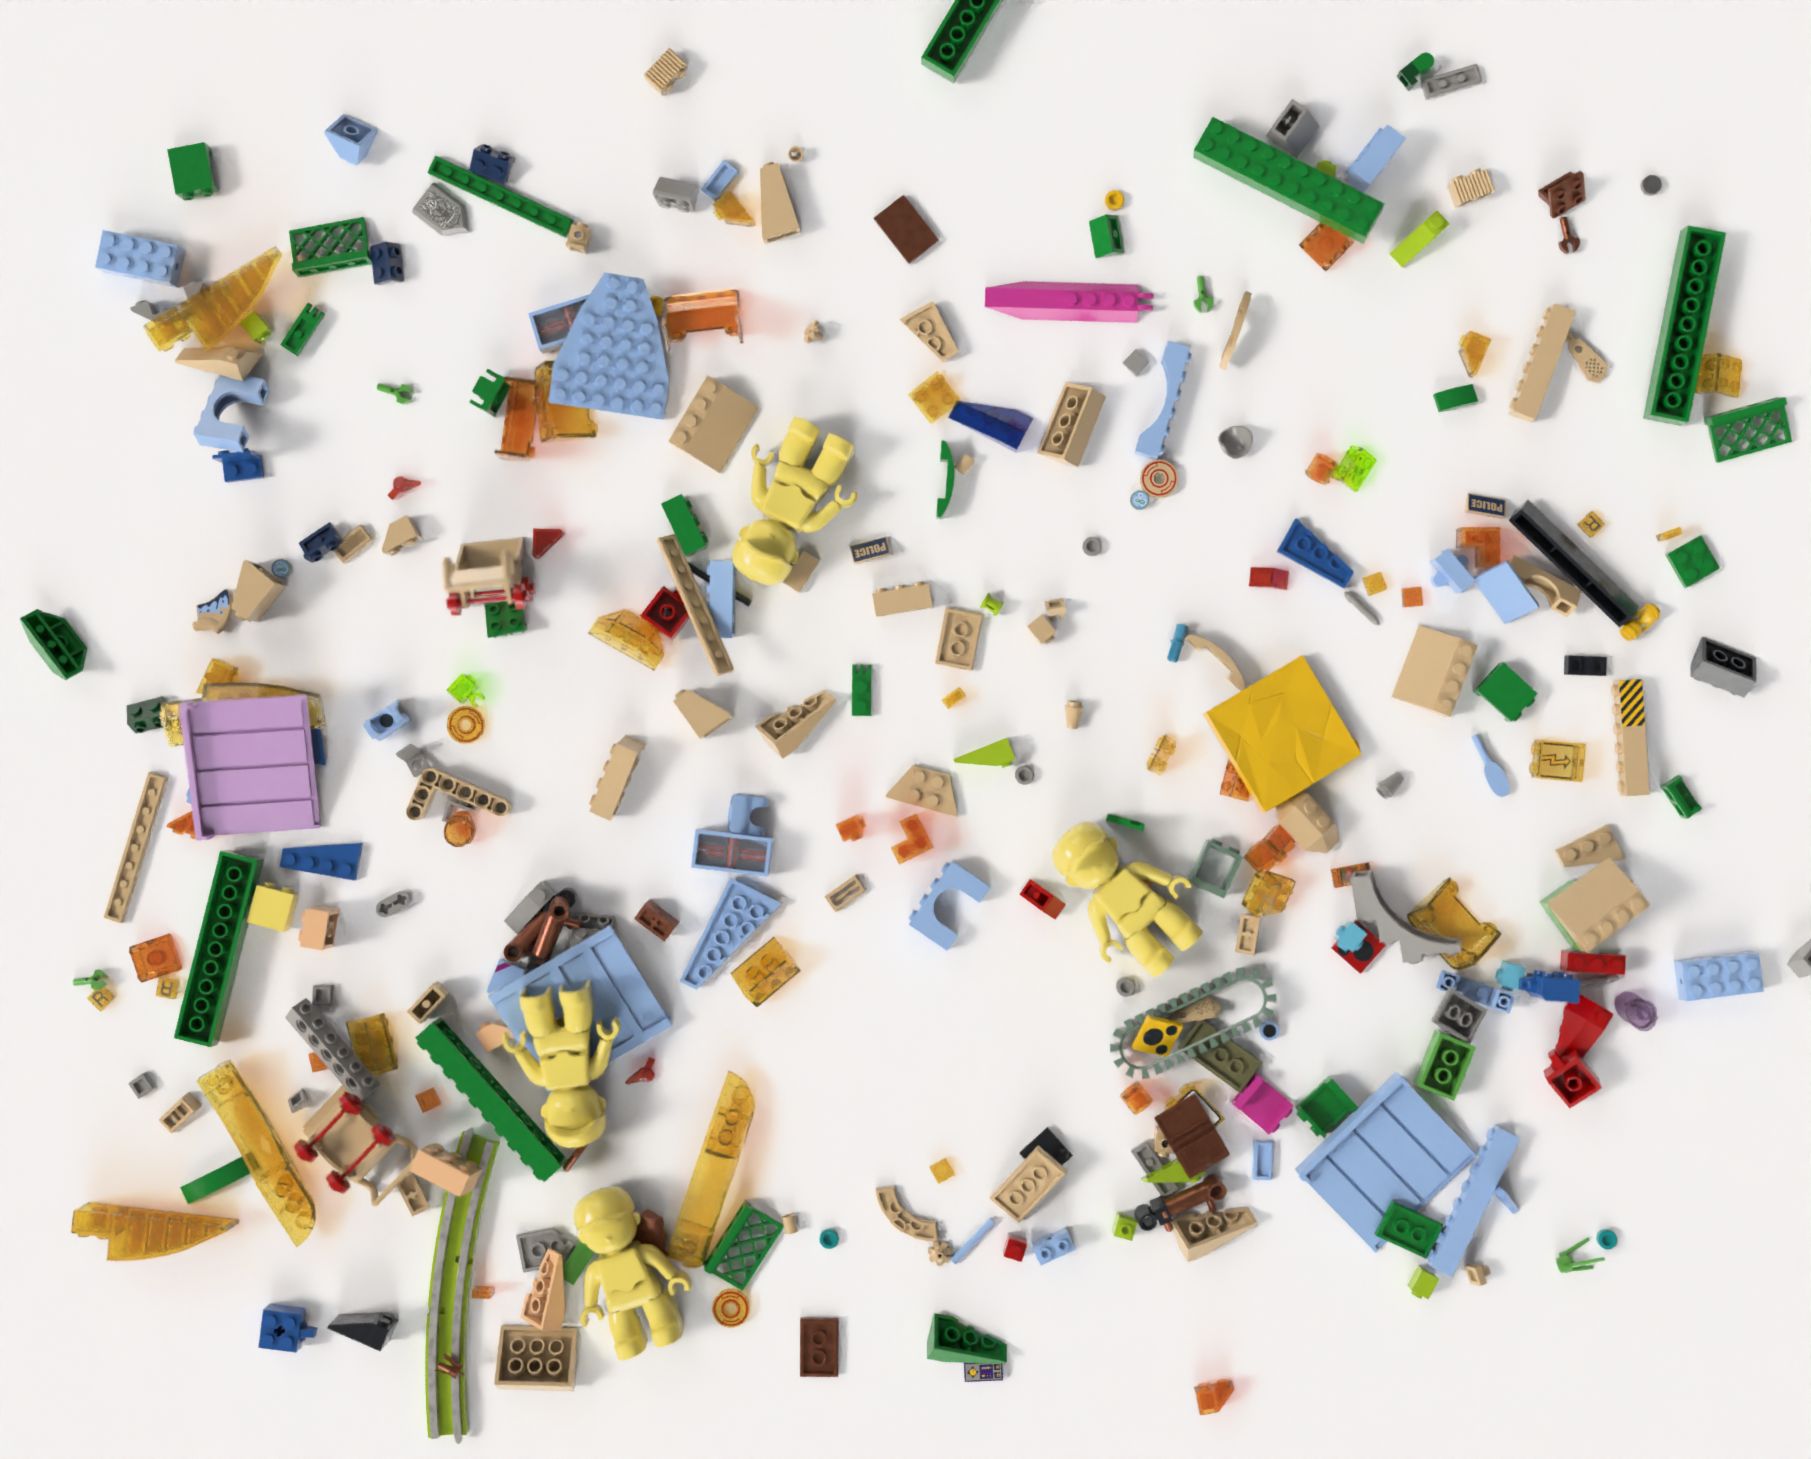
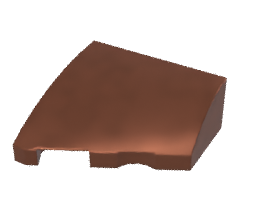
[632,1208,669,1258]

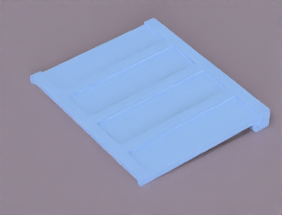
[488,925,673,1094]
[1295,1072,1477,1253]

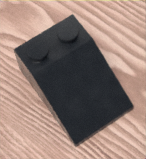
[327,1312,399,1351]

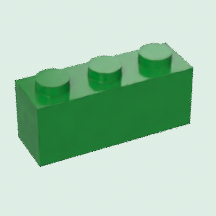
[661,494,709,557]

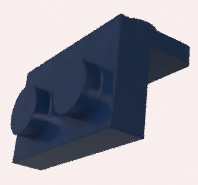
[469,144,515,184]
[370,241,404,285]
[298,522,343,563]

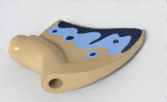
[192,589,232,634]

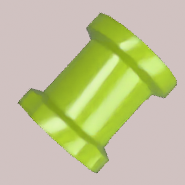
[980,592,1004,617]

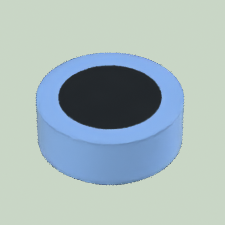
[1259,1021,1279,1041]

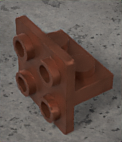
[1538,171,1586,219]

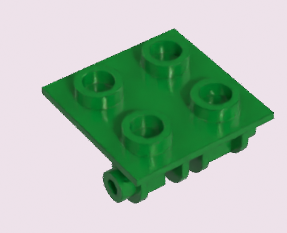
[485,600,528,639]

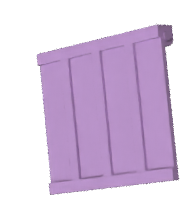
[179,694,321,841]

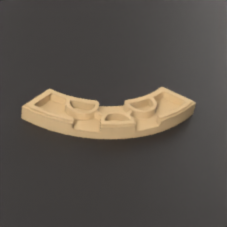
[1219,291,1252,370]
[875,1186,938,1241]

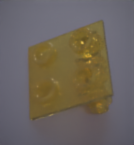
[908,371,961,424]
[1146,734,1176,776]

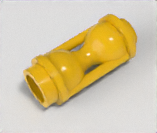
[1619,603,1661,642]

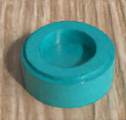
[819,1228,839,1249]
[1596,1229,1617,1250]

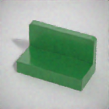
[1089,214,1125,258]

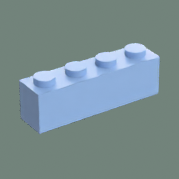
[707,560,736,638]

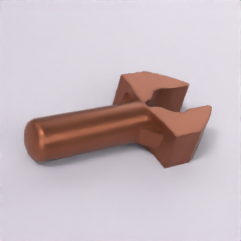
[1558,217,1580,254]
[563,1144,589,1172]

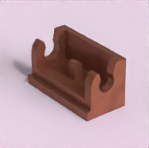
[634,899,680,942]

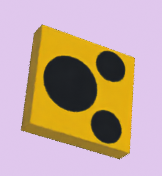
[1132,1015,1183,1057]

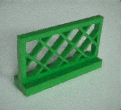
[289,217,372,278]
[1704,397,1792,463]
[703,1200,784,1291]

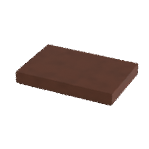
[873,194,939,264]
[800,1317,839,1377]

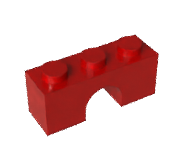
[1560,950,1626,975]

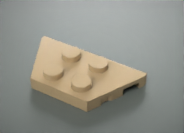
[886,765,957,817]

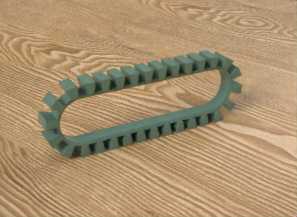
[1110,967,1277,1079]

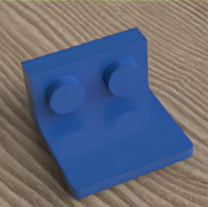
[212,448,265,483]

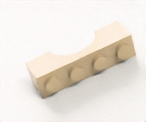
[1509,555,1582,617]

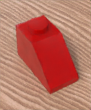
[1019,879,1066,920]

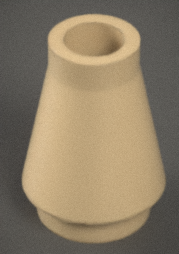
[1065,700,1084,729]

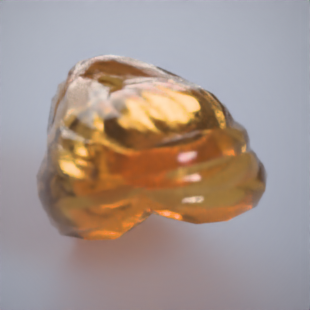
[443,810,476,847]

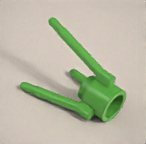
[1555,1238,1605,1273]

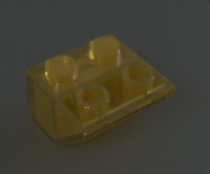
[1241,871,1296,918]

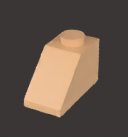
[475,1021,514,1053]

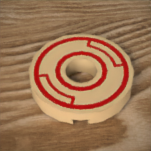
[1140,459,1178,498]

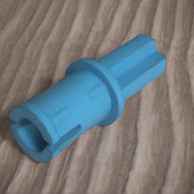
[1167,624,1189,663]

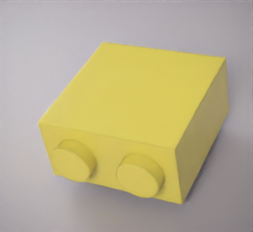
[247,882,299,932]

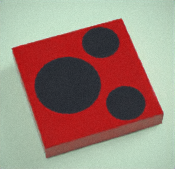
[1331,919,1386,974]

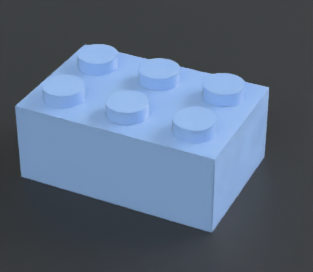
[1344,124,1406,193]

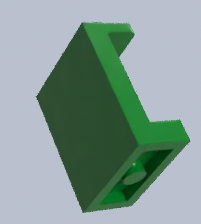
[167,142,219,201]
[1473,662,1538,722]
[1295,1076,1358,1138]

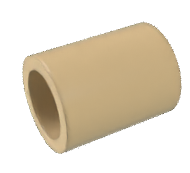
[954,453,975,475]
[782,1213,799,1234]

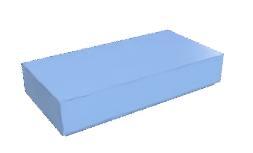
[701,159,740,203]
[1252,1140,1273,1180]

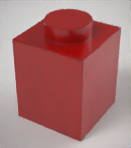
[1003,1233,1027,1262]

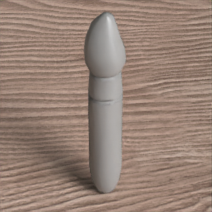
[1344,592,1380,625]
[1579,974,1620,986]

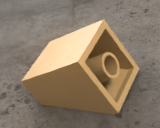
[231,560,287,622]
[673,689,734,739]

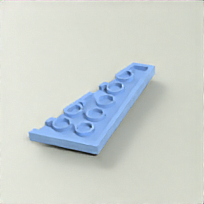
[680,878,782,990]

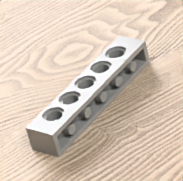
[285,998,381,1103]

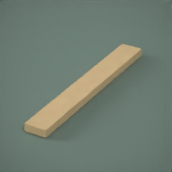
[657,534,735,677]
[103,772,169,923]

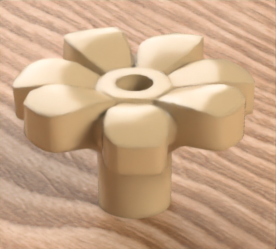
[804,320,824,344]
[928,1241,952,1266]

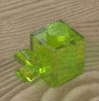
[446,673,486,707]

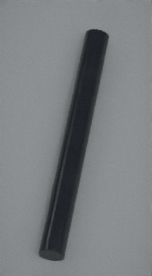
[688,562,752,607]

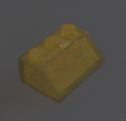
[730,937,801,1007]
[346,1013,398,1076]

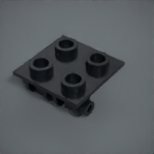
[1019,1127,1073,1165]

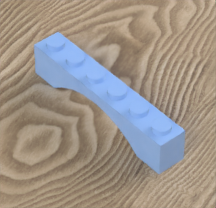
[1134,341,1192,460]

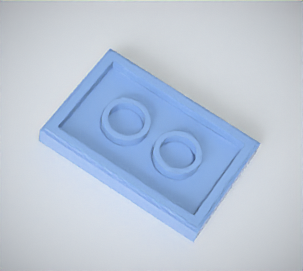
[1474,559,1539,624]

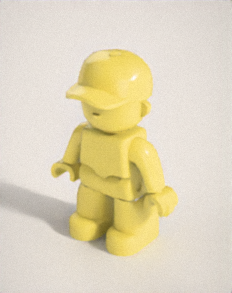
[732,417,857,585]
[1052,822,1203,977]
[502,980,620,1148]
[574,1186,692,1361]

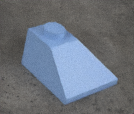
[324,114,378,165]

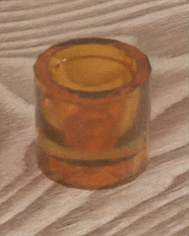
[1304,453,1338,485]
[1119,1081,1153,1115]

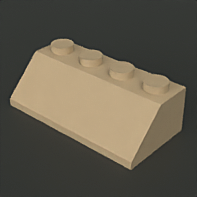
[1037,382,1106,468]

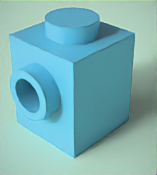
[1334,920,1367,952]
[1495,961,1526,992]

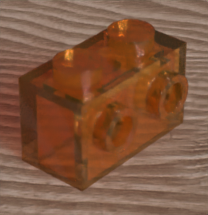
[835,814,867,842]

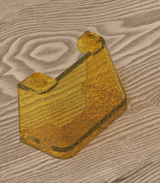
[535,361,598,443]
[1407,877,1502,970]

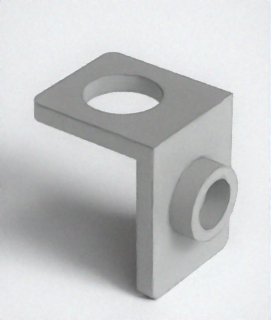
[395,744,430,777]
[441,799,476,822]

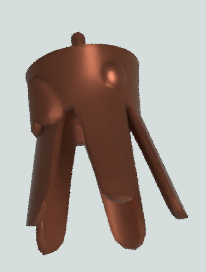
[434,1353,465,1379]

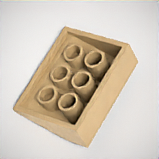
[668,375,759,473]
[1391,625,1478,717]
[1546,857,1651,952]
[494,1326,578,1391]

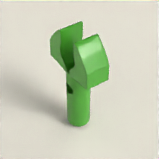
[1193,276,1214,313]
[377,383,414,405]
[72,969,109,990]

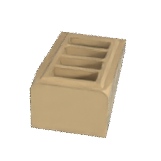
[159,1092,202,1134]

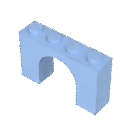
[194,375,269,452]
[908,860,990,951]

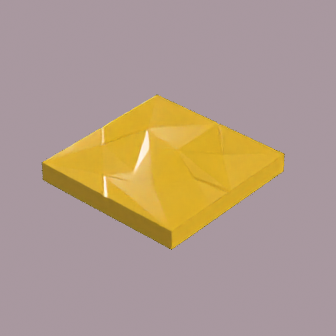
[1203,655,1362,813]

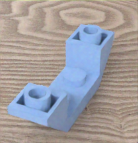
[1435,970,1516,1014]

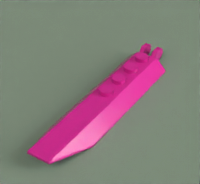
[985,281,1154,323]

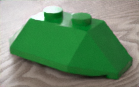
[20,609,88,681]

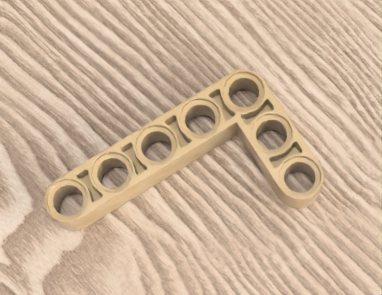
[406,768,512,821]

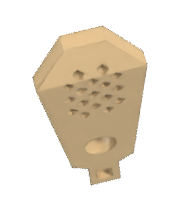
[1566,332,1608,383]
[1164,996,1222,1023]

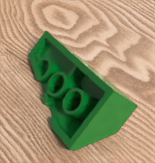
[926,1313,1007,1364]

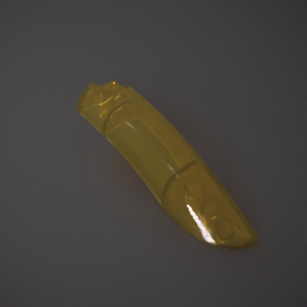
[196,1059,316,1247]
[666,1070,755,1268]

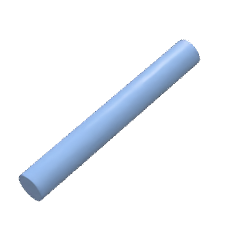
[950,1218,995,1264]

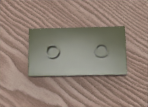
[1177,1020,1263,1093]

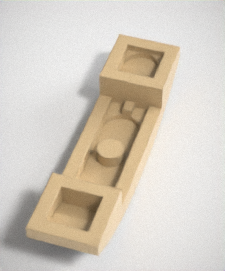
[1185,634,1245,691]

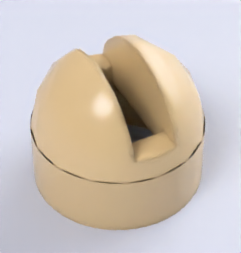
[788,146,804,162]

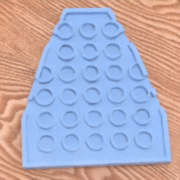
[548,272,669,420]

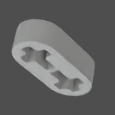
[376,891,412,917]

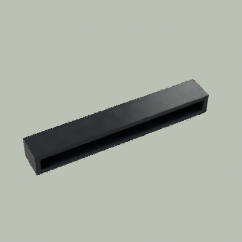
[1508,500,1639,628]

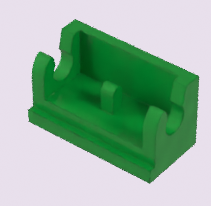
[1660,775,1702,819]

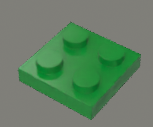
[1665,535,1720,588]

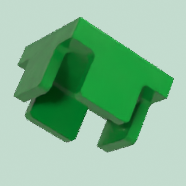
[469,369,513,418]

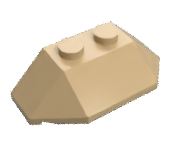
[1276,791,1340,854]

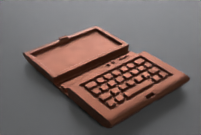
[1154,1093,1231,1179]

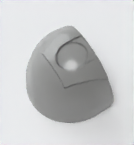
[1218,426,1253,459]

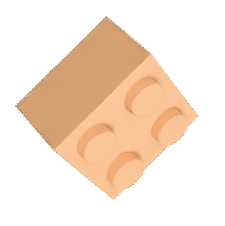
[298,906,340,951]

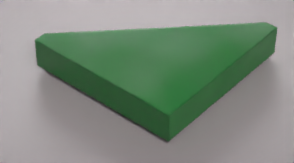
[1106,814,1145,831]

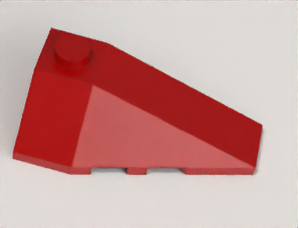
[1555,994,1614,1058]

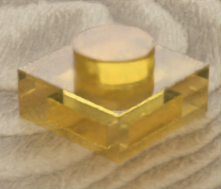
[1361,571,1387,596]

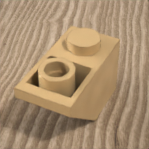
[382,515,421,556]

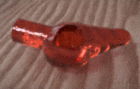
[387,476,421,500]
[625,1056,656,1085]

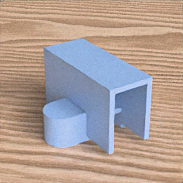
[1429,548,1476,594]

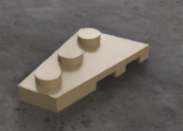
[899,301,960,362]
[1555,825,1625,867]

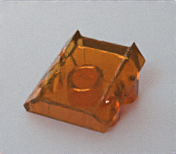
[1299,223,1354,271]
[128,933,182,983]

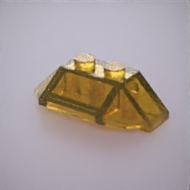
[588,609,664,671]

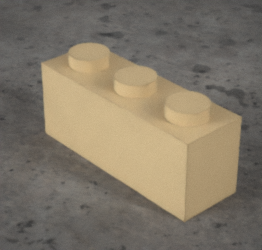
[872,581,933,617]

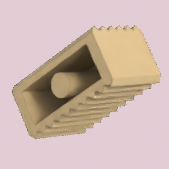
[643,48,688,96]
[1447,168,1495,208]
[407,981,450,1024]

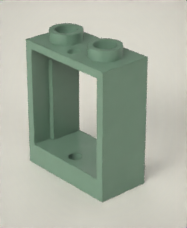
[1188,838,1243,899]

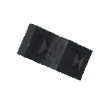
[1564,655,1607,676]

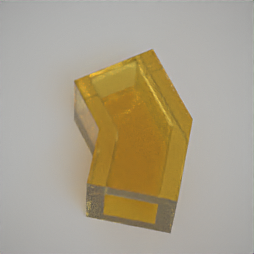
[942,687,966,709]

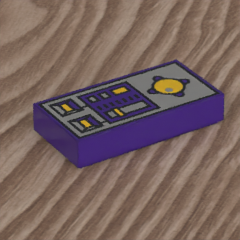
[964,1363,1003,1382]

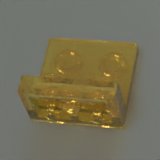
[1695,353,1742,398]

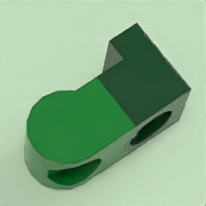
[1396,52,1434,91]

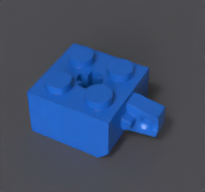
[1518,970,1580,1003]
[258,1304,318,1353]

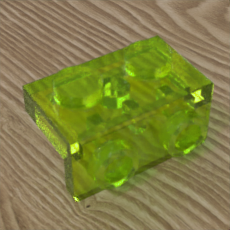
[1332,445,1377,492]

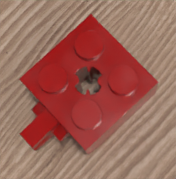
[640,586,690,642]
[1543,1049,1602,1109]

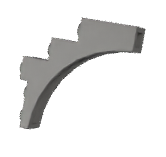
[1351,870,1463,964]

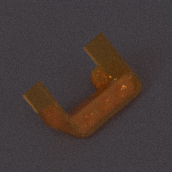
[662,289,744,352]
[494,376,543,462]

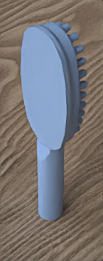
[1471,734,1510,797]

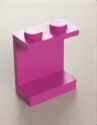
[1231,1073,1294,1135]

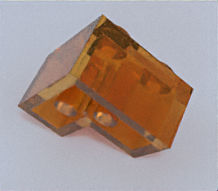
[1456,527,1501,568]
[891,812,934,865]
[1243,823,1296,874]

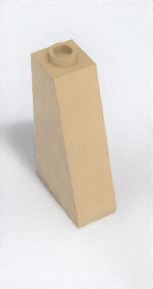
[760,162,801,244]

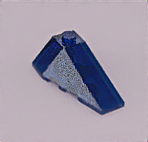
[948,401,1034,453]

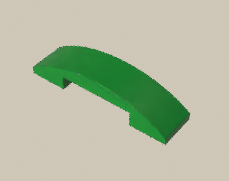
[936,440,954,519]
[180,1153,257,1204]

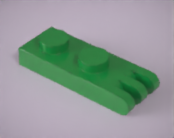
[280,303,325,357]
[852,664,871,716]

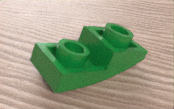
[1433,384,1478,412]

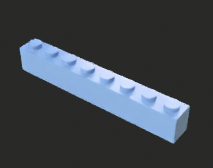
[1427,1125,1520,1277]

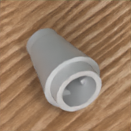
[1376,771,1404,799]

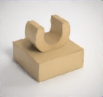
[1044,598,1067,622]
[1464,1263,1491,1286]

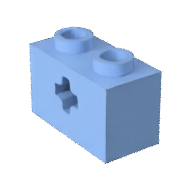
[1031,1227,1076,1266]

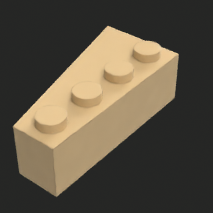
[589,735,647,821]

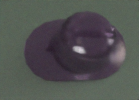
[1614,991,1659,1032]

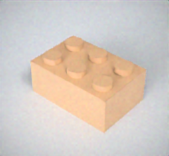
[409,1143,482,1197]

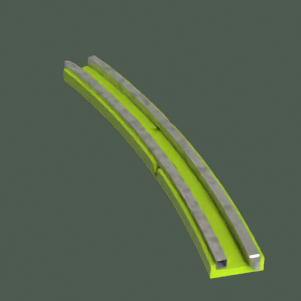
[425,1127,500,1444]

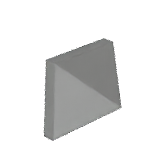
[288,1088,308,1113]

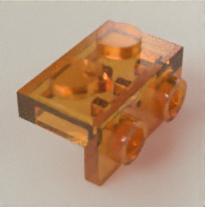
[1220,759,1250,802]

